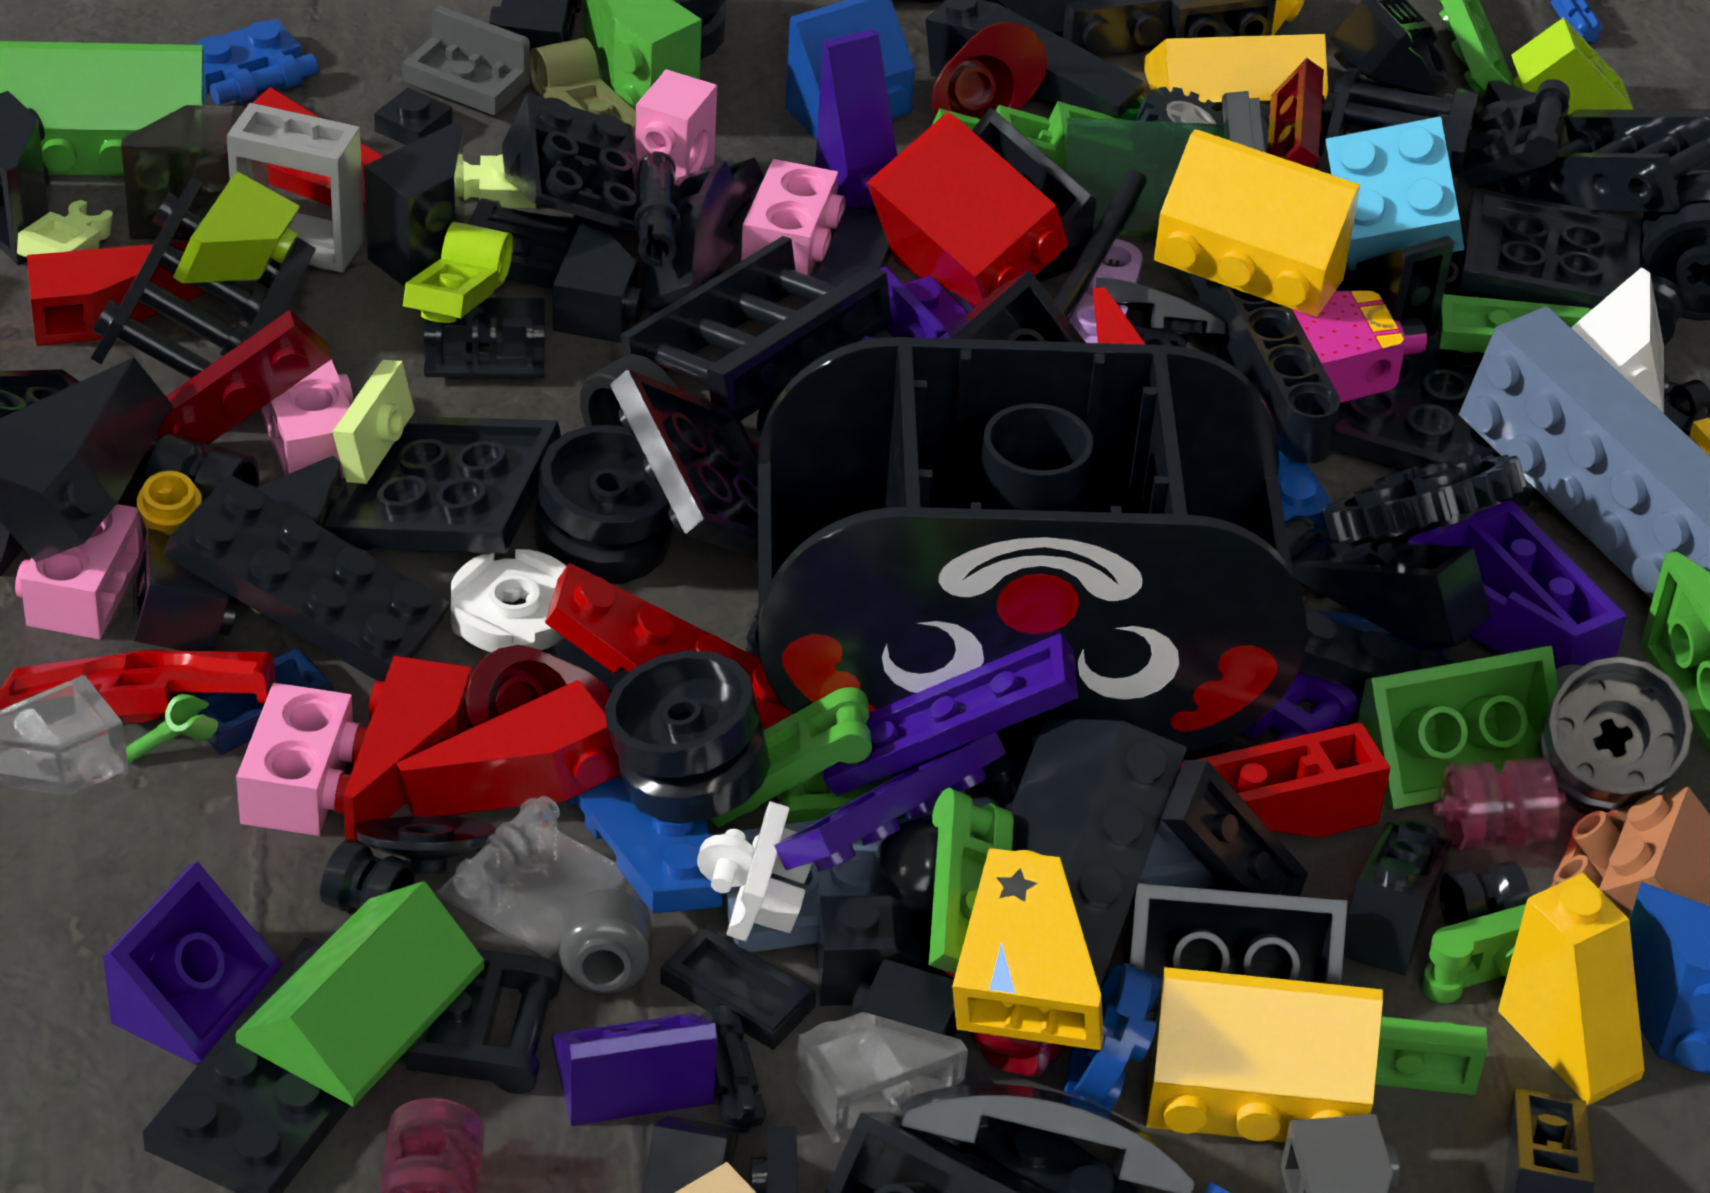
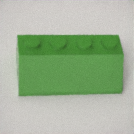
[0,41,210,177]

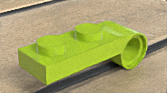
[403,222,513,323]

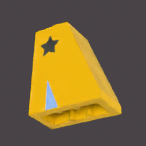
[952,848,1104,1050]

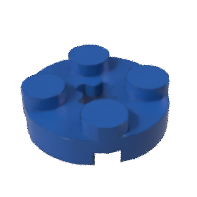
[1064,962,1161,1111]

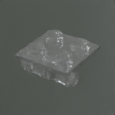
[437,796,627,959]

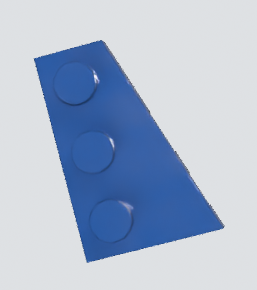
[566,775,722,913]

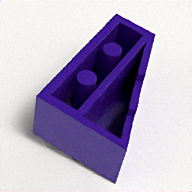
[1408,500,1627,669]

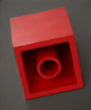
[866,112,1068,308]

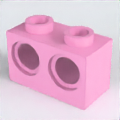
[741,159,845,276]
[15,504,144,640]
[236,683,362,836]

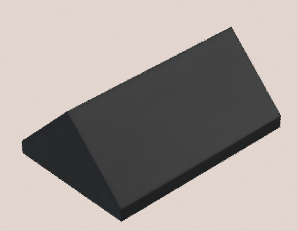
[972,107,1097,282]
[1125,883,1348,1021]

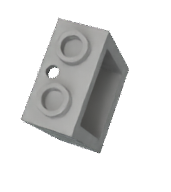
[227,103,365,273]

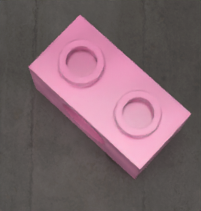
[635,69,717,185]
[260,359,354,478]

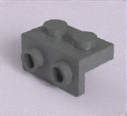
[402,6,530,116]

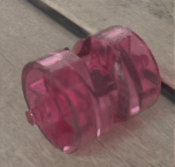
[1433,757,1566,851]
[378,1098,485,1193]

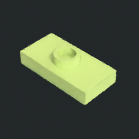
[333,360,415,484]

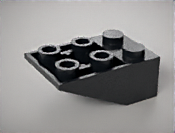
[502,93,640,233]

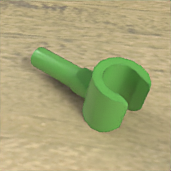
[121,694,218,763]

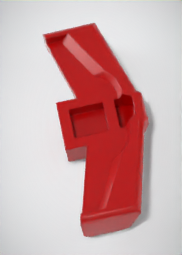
[0,649,276,723]

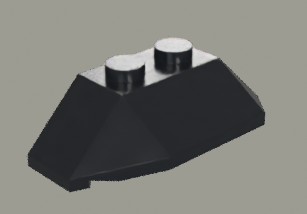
[1330,0,1449,94]

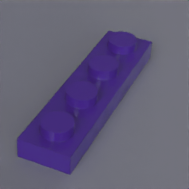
[823,633,1078,797]
[774,732,1006,872]

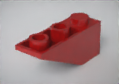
[27,241,206,346]
[334,656,472,842]

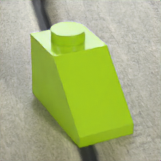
[1511,17,1634,115]
[173,171,300,284]

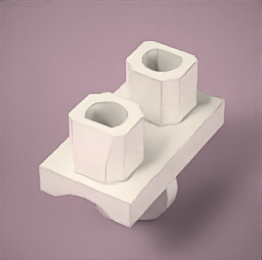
[697,801,812,942]

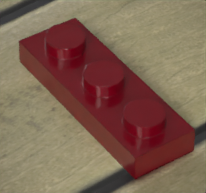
[1266,58,1324,169]
[156,310,332,445]

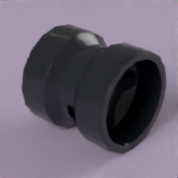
[320,839,416,912]
[1440,861,1531,926]

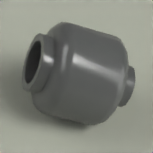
[559,889,653,995]

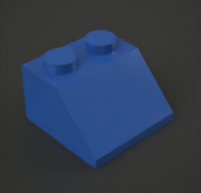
[785,0,915,139]
[1629,882,1710,1076]

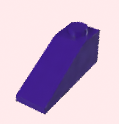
[815,29,897,210]

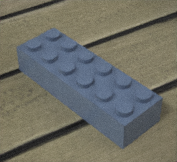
[1459,306,1710,600]

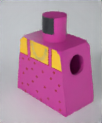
[1292,291,1427,403]

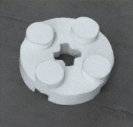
[450,549,566,652]

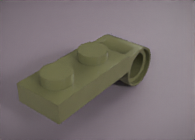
[530,38,636,146]

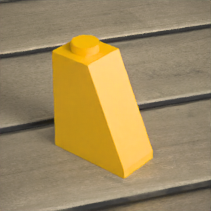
[1498,872,1645,1106]

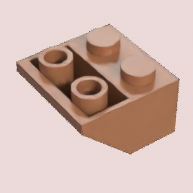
[1551,786,1710,920]

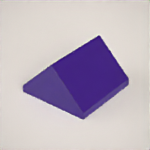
[103,861,283,1064]
[551,1013,717,1126]

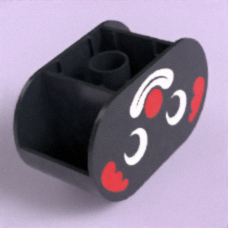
[758,337,1307,757]

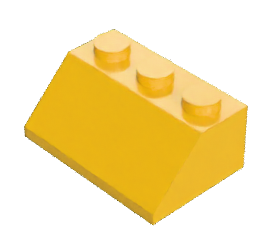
[1143,34,1328,111]
[1154,129,1360,318]
[1146,967,1383,1142]

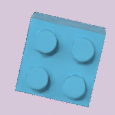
[1325,116,1465,272]

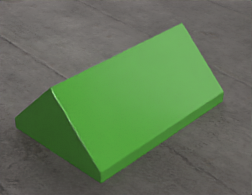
[1357,646,1559,809]
[235,881,484,1107]

